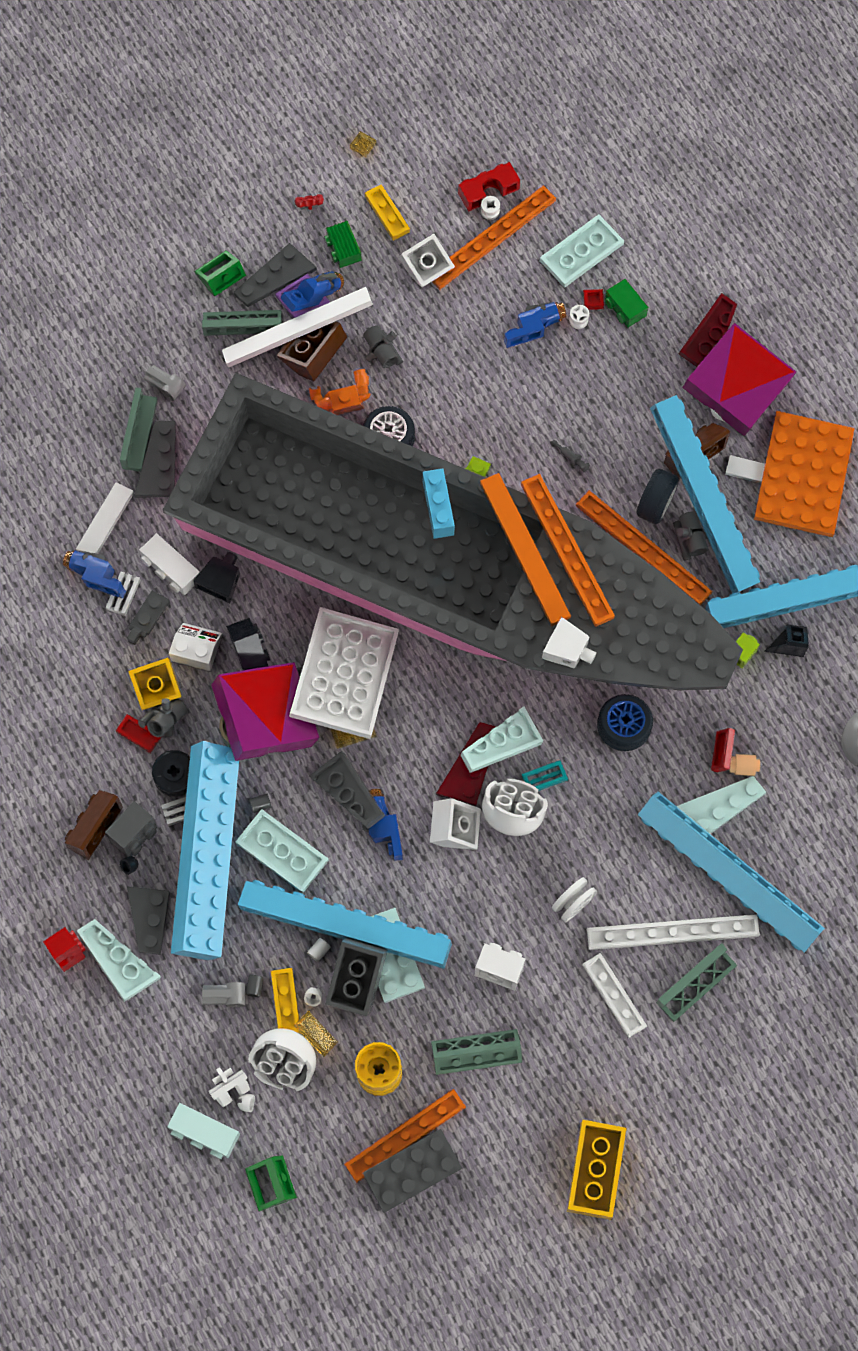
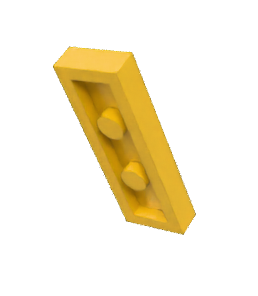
[365,184,410,241]
[271,968,301,1033]

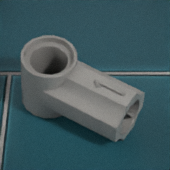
[144,365,186,401]
[202,982,246,1007]

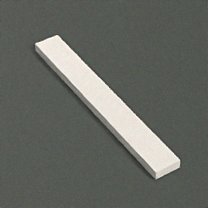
[222,287,373,368]
[586,914,760,950]

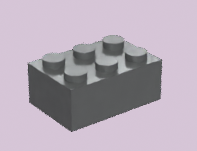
[325,938,388,1017]

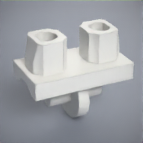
[209,1067,250,1107]

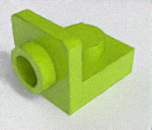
[465,456,491,477]

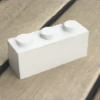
[139,533,200,595]

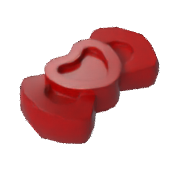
[295,194,324,210]

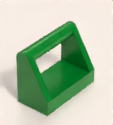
[194,250,246,296]
[245,1155,297,1212]

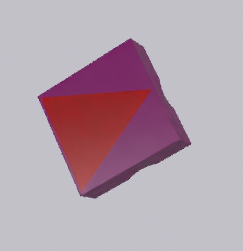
[682,323,797,436]
[211,662,320,761]

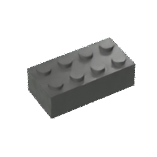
[362,1129,463,1213]

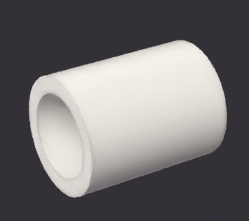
[307,938,331,962]

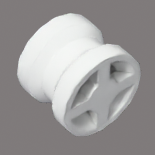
[481,196,500,220]
[569,305,589,329]

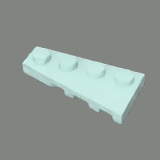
[461,707,543,773]
[677,776,766,834]
[77,919,161,1002]

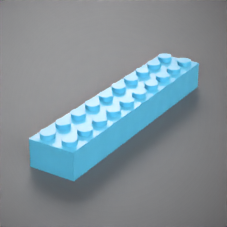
[171,741,239,960]

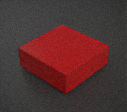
[583,289,604,310]

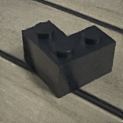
[226,618,270,670]

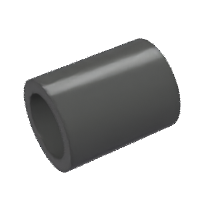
[249,793,272,813]
[245,975,264,997]

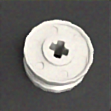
[552,877,597,922]

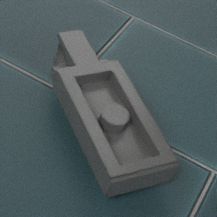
[127,590,170,645]

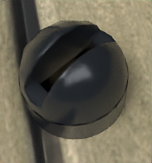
[120,856,139,875]

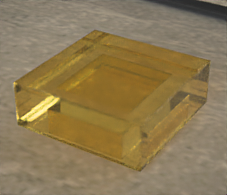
[350,131,376,157]

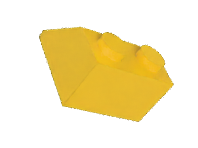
[128,658,182,710]

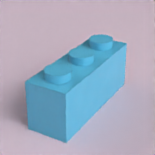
[423,469,455,539]

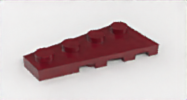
[678,293,737,367]
[436,722,496,806]

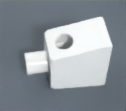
[542,617,596,668]

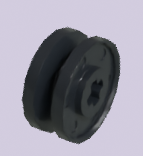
[152,750,190,797]

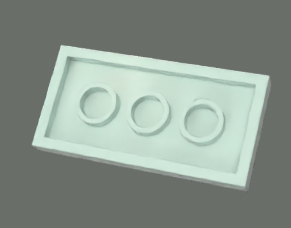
[540,214,624,288]
[235,809,329,894]
[370,908,425,1003]

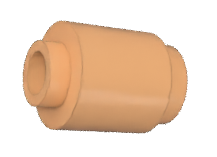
[729,754,760,776]

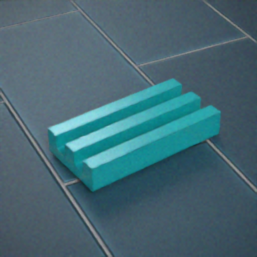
[521,760,568,791]

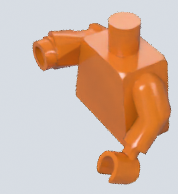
[309,369,371,415]

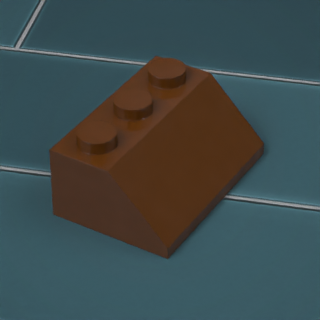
[277,321,348,382]
[664,423,730,480]
[65,790,123,860]

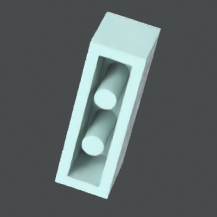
[167,1103,240,1159]

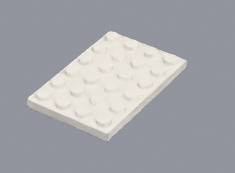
[289,607,399,739]

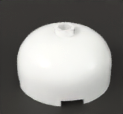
[482,779,548,836]
[248,1028,316,1091]

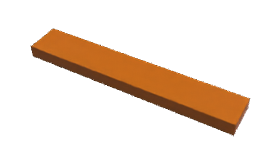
[344,1089,466,1183]

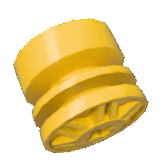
[355,1042,402,1096]

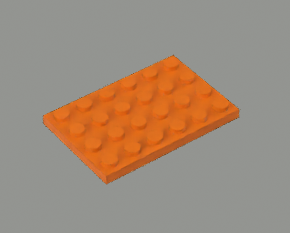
[753,411,855,537]

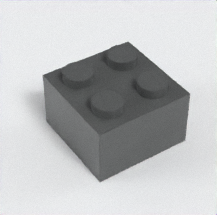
[105,801,157,857]

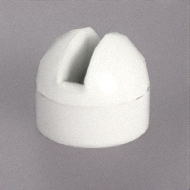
[304,987,322,1006]
[237,1094,255,1112]

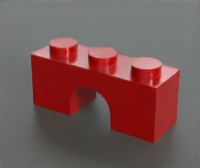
[458,162,520,212]
[43,927,86,972]

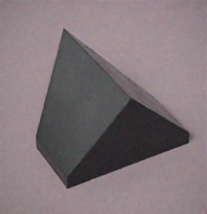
[764,624,809,657]

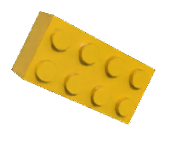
[567,1120,626,1220]

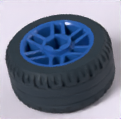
[597,694,653,751]

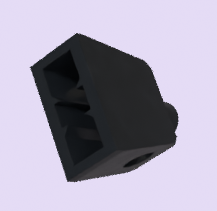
[194,552,240,604]

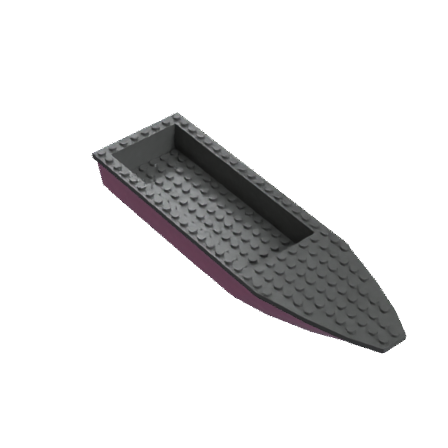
[163,372,743,691]

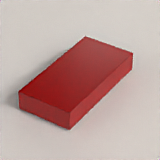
[115,714,162,754]
[711,728,735,772]

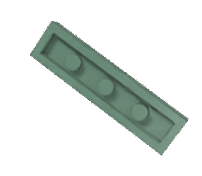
[202,310,282,336]
[120,388,158,472]
[656,943,737,1022]
[431,1029,522,1075]

